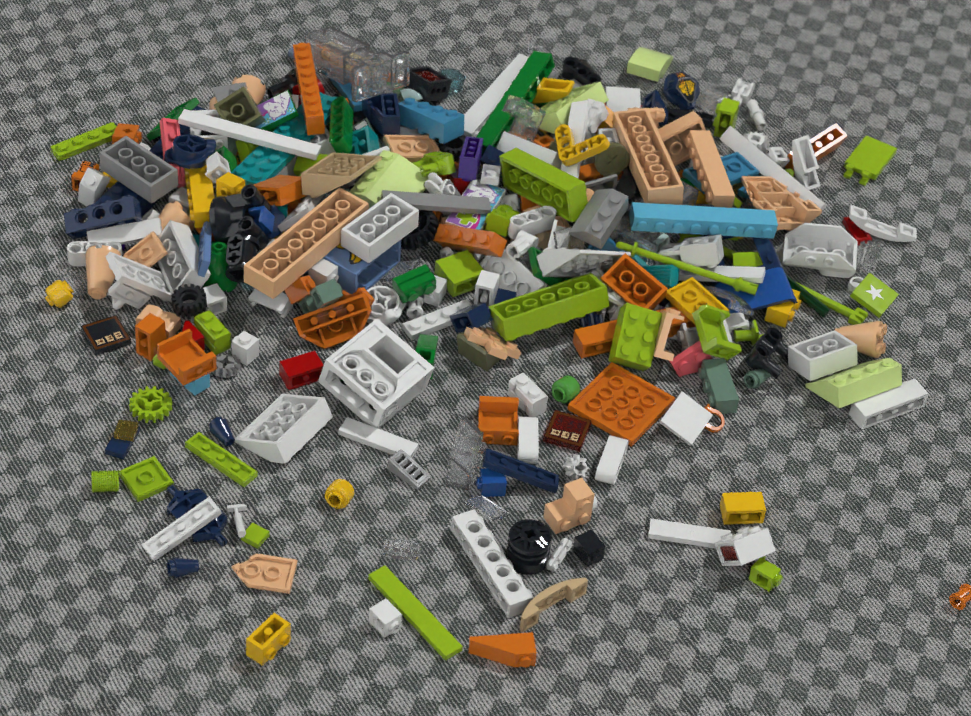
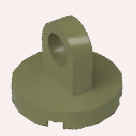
[594,142,629,176]

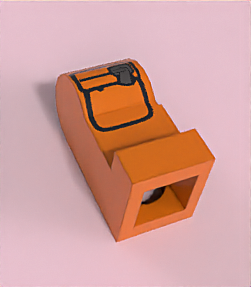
[71,161,99,191]

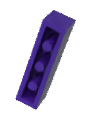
[458,136,484,181]

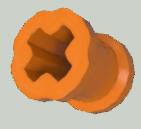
[949,583,971,610]

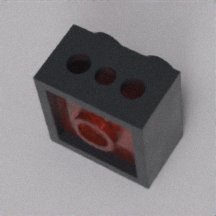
[400,66,452,102]

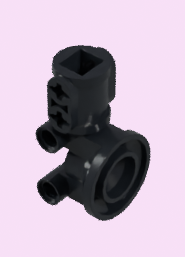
[209,184,272,283]

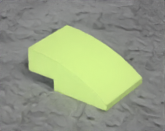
[626,47,673,82]

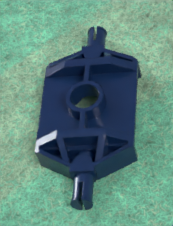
[167,485,228,547]

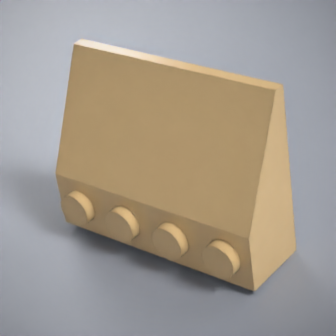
[301,152,382,198]

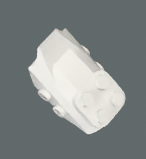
[775,223,858,278]

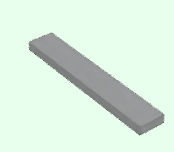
[381,190,491,215]

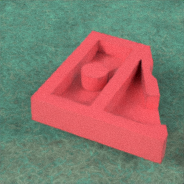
[669,340,712,377]

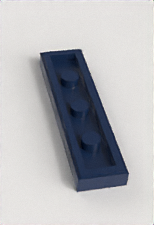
[482,448,559,493]

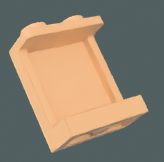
[653,307,685,361]

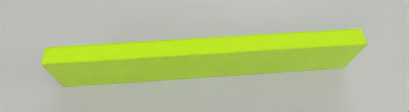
[368,565,463,661]

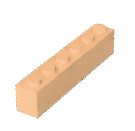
[685,130,735,208]

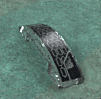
[703,286,754,316]

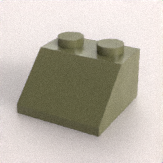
[214,86,266,128]

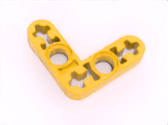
[555,124,610,166]

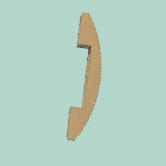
[520,578,588,632]

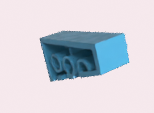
[398,98,464,144]

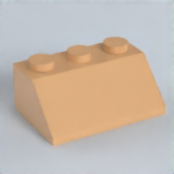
[657,111,706,166]

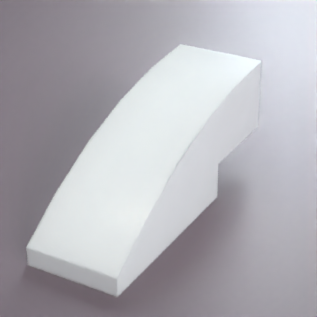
[792,135,821,190]

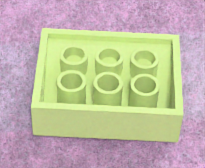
[523,82,609,134]
[349,150,428,209]
[805,358,902,408]

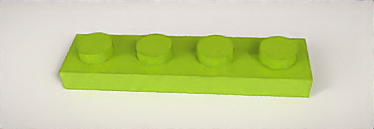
[51,122,117,161]

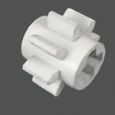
[563,454,589,480]

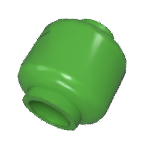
[552,375,580,404]

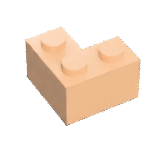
[543,478,595,534]

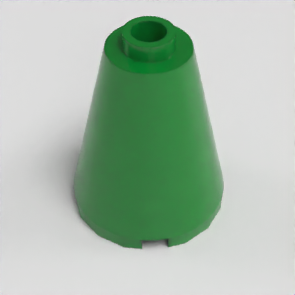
[203,242,238,293]

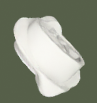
[367,286,406,326]

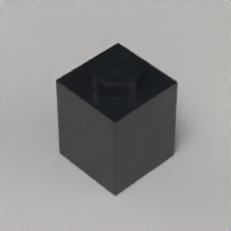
[573,529,605,567]

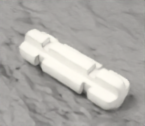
[546,538,572,572]

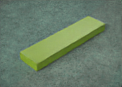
[185,432,258,487]

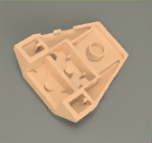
[741,176,822,231]

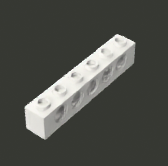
[451,509,533,618]

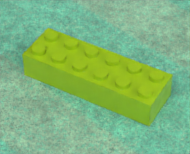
[499,148,588,222]
[488,273,610,341]

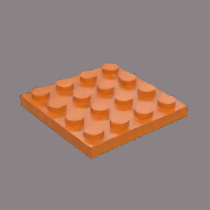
[567,362,675,447]

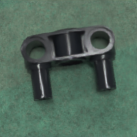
[745,327,788,379]

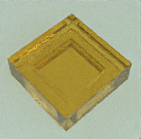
[114,419,139,442]

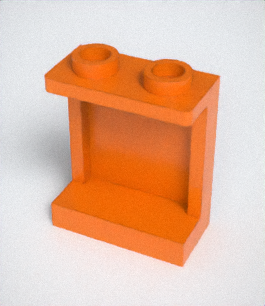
[157,329,217,386]
[478,396,519,445]

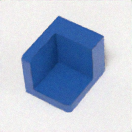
[248,206,275,234]

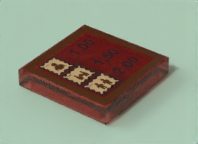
[543,410,592,452]

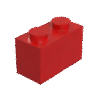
[279,351,324,390]

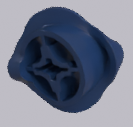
[164,134,216,169]

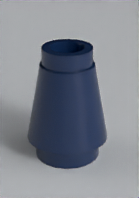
[209,417,235,447]
[167,557,199,578]

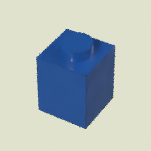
[476,468,507,497]

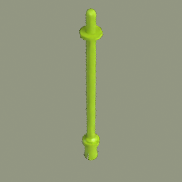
[616,241,759,296]

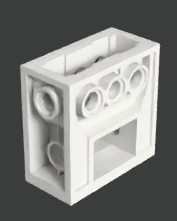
[318,319,435,429]

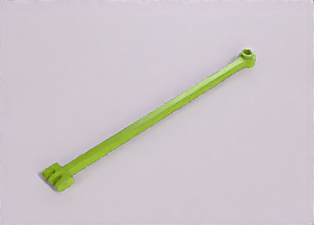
[679,233,868,325]

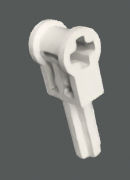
[730,78,755,107]

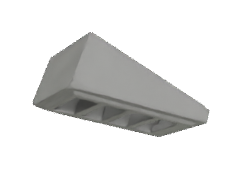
[388,449,431,490]

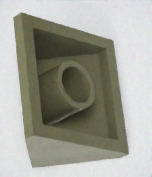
[457,333,500,372]

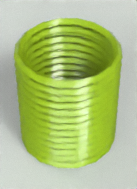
[91,470,119,492]

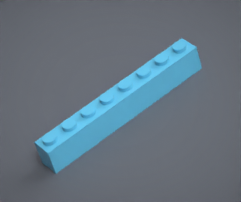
[629,202,778,239]

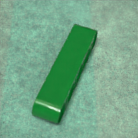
[329,96,353,154]

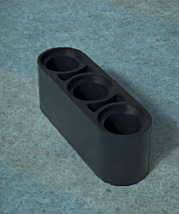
[562,57,601,86]

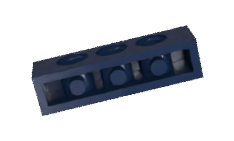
[64,195,142,240]

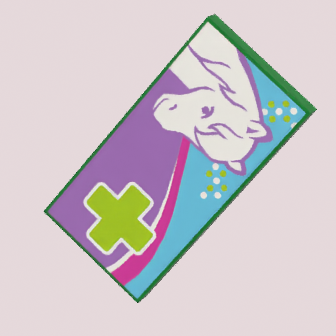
[255,90,299,131]

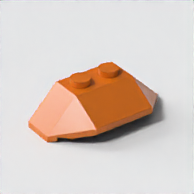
[293,292,372,349]

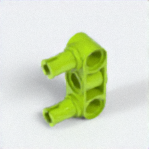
[412,151,456,177]

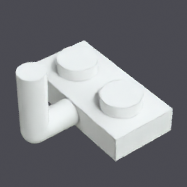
[108,281,151,310]

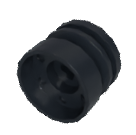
[506,519,552,575]

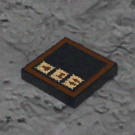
[81,315,131,356]

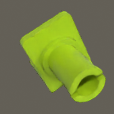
[733,320,764,346]

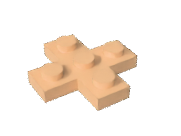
[464,327,521,360]

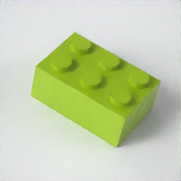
[608,303,662,372]

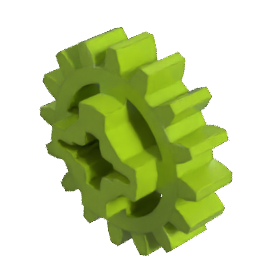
[129,386,172,423]

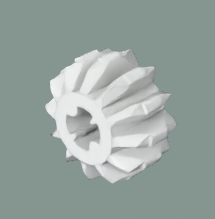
[743,131,770,154]

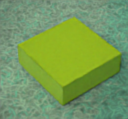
[241,522,270,549]

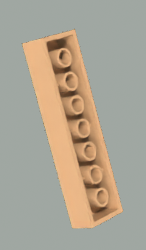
[613,108,684,205]
[244,187,369,299]

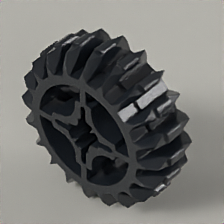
[401,210,439,251]

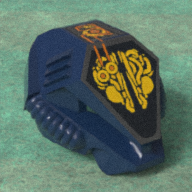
[663,71,700,110]

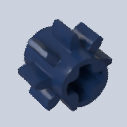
[579,312,604,327]

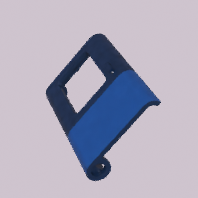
[705,235,798,313]

